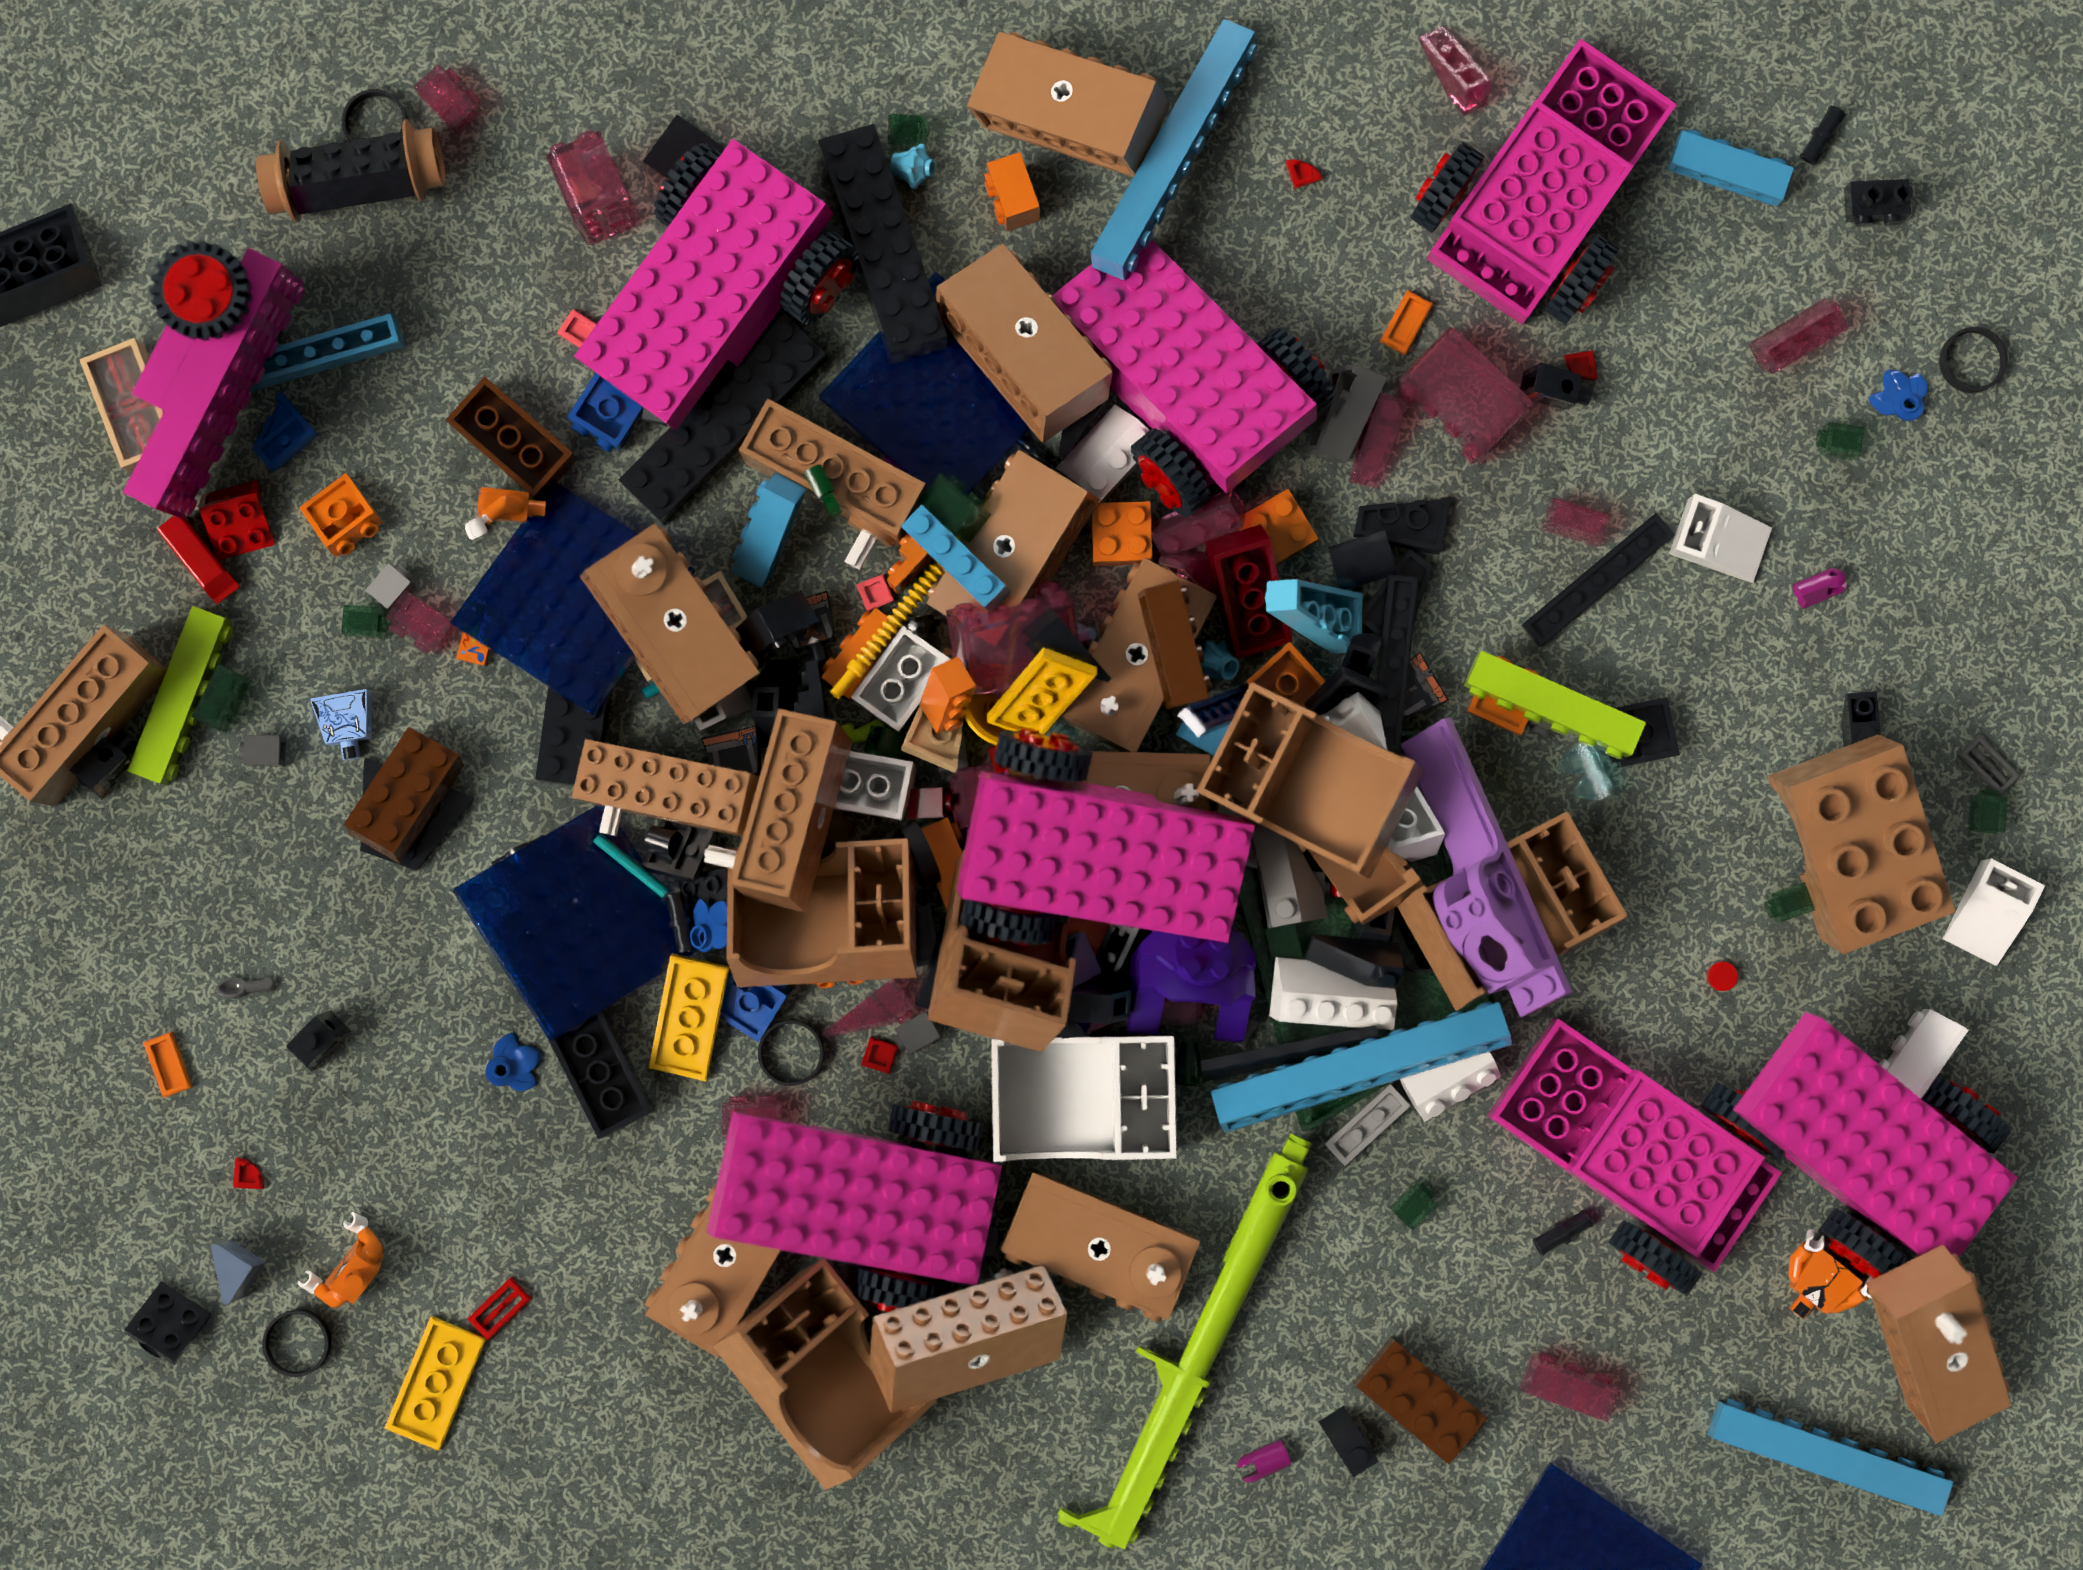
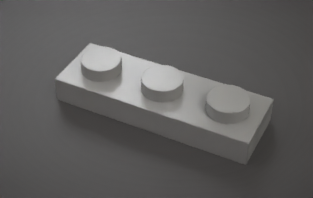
[1324,1084,1410,1166]

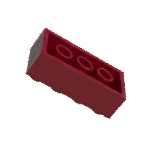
[1204,524,1293,659]

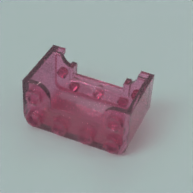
[546,131,642,245]
[1395,327,1535,466]
[946,582,1079,694]

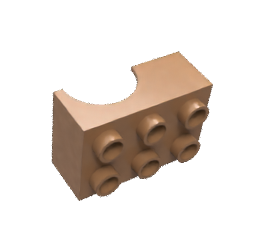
[1196,682,1424,879]
[1767,735,1955,954]
[1397,811,1628,1012]
[727,838,917,987]
[927,850,1076,1052]
[713,1258,937,1490]

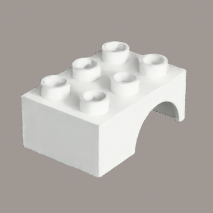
[992,1035,1176,1162]

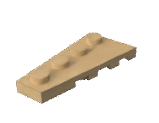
[901,647,972,773]

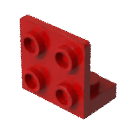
[198,480,275,560]

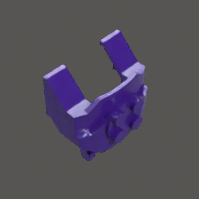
[1127,926,1256,1042]

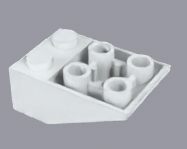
[1669,494,1772,583]
[1942,859,2045,966]

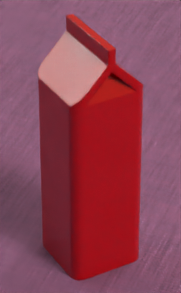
[157,516,240,605]

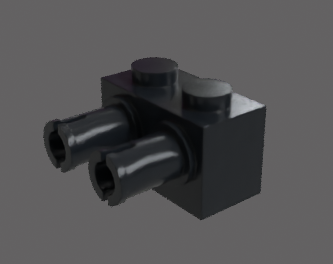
[1844,179,1913,227]

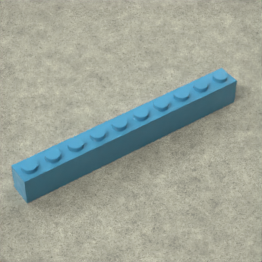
[1091,19,1258,281]
[1210,1002,1512,1133]

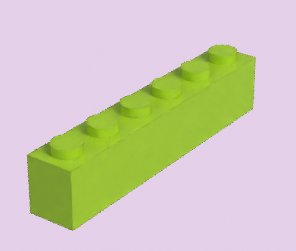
[127,606,233,786]
[1463,650,1646,759]

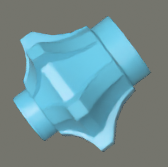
[890,144,936,189]
[1200,640,1239,682]

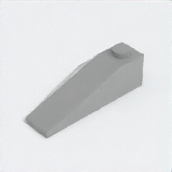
[1248,819,1328,929]

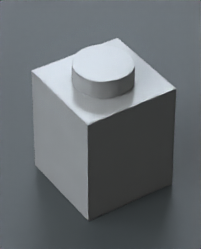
[366,563,416,612]

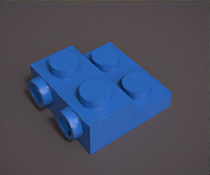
[567,373,643,453]
[720,973,793,1042]

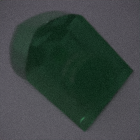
[888,113,931,146]

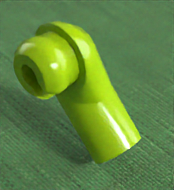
[841,719,884,743]

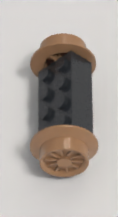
[256,119,446,223]

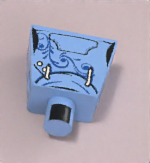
[311,689,372,761]

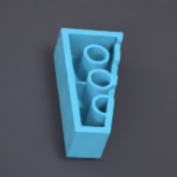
[1265,579,1363,654]

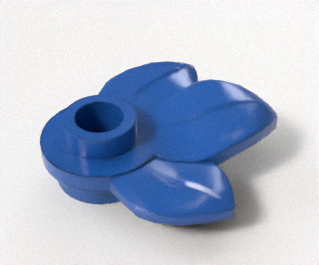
[1869,370,1928,421]
[690,899,727,952]
[485,1033,542,1091]

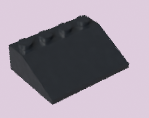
[0,203,102,327]

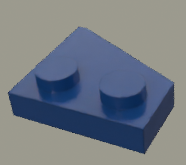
[252,392,318,472]

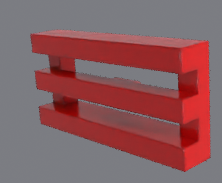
[467,1277,532,1341]

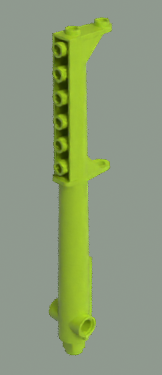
[1057,1133,1312,1550]

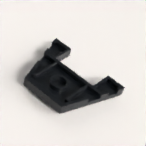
[360,758,474,871]

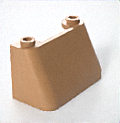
[1295,842,1423,925]

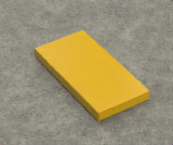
[987,647,1097,734]
[649,953,730,1081]
[385,1316,486,1451]

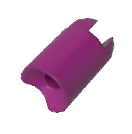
[1792,568,1847,609]
[1236,1439,1292,1483]

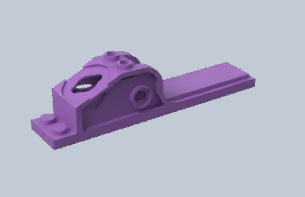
[1401,717,1573,1017]

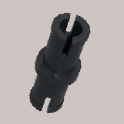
[1799,105,1846,166]
[665,892,696,954]
[1532,1210,1593,1256]

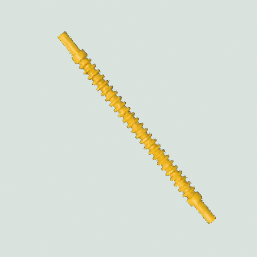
[830,492,991,699]

